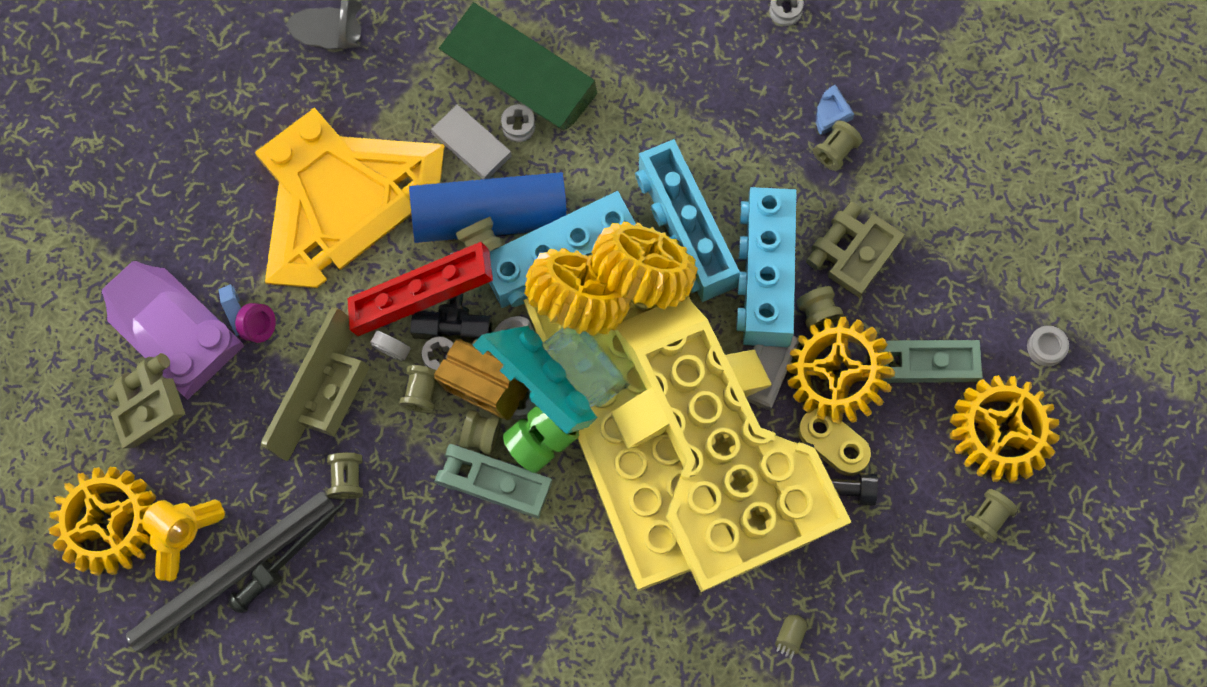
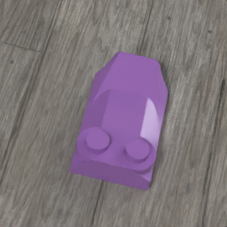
[102,261,244,400]

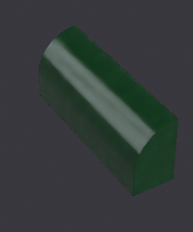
[438,2,597,130]

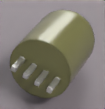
[775,614,807,659]

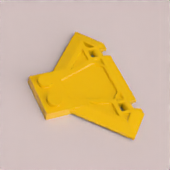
[255,107,445,288]

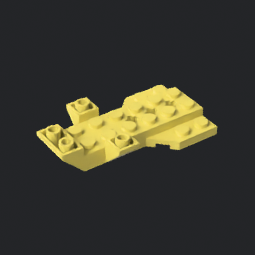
[611,296,851,592]

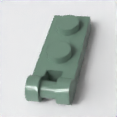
[868,340,982,384]
[434,444,553,519]

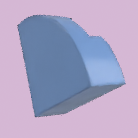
[816,85,854,135]
[218,284,241,336]

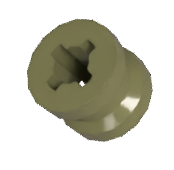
[455,217,504,252]
[796,286,844,331]
[460,410,502,456]

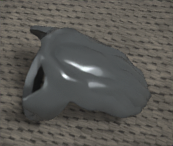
[286,0,362,49]

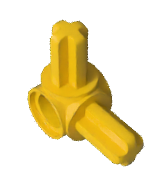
[142,500,225,582]

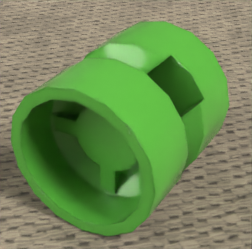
[503,406,579,473]

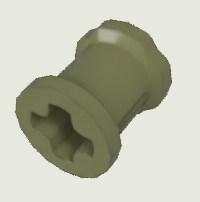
[813,120,863,171]
[399,365,437,413]
[327,452,363,499]
[965,489,1018,543]

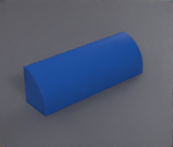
[409,172,567,243]

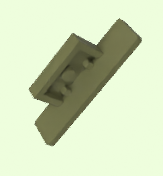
[261,307,370,461]

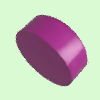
[235,303,276,343]

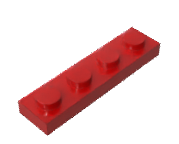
[347,241,493,337]

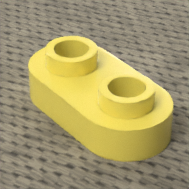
[799,408,871,476]

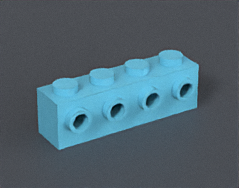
[635,139,740,302]
[736,187,796,347]
[489,191,636,308]

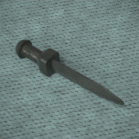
[229,502,346,613]

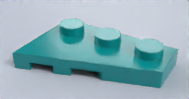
[473,325,598,434]

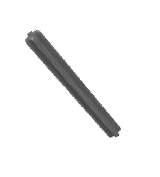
[126,492,335,653]

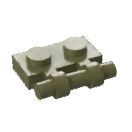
[806,202,905,298]
[107,353,186,449]

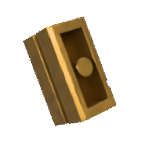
[434,339,529,421]

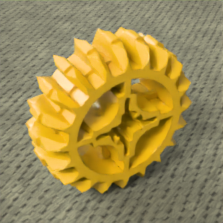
[590,221,698,309]
[524,248,631,336]
[786,317,895,424]
[950,375,1060,483]
[48,467,156,576]

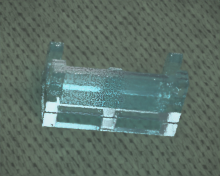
[542,327,630,408]

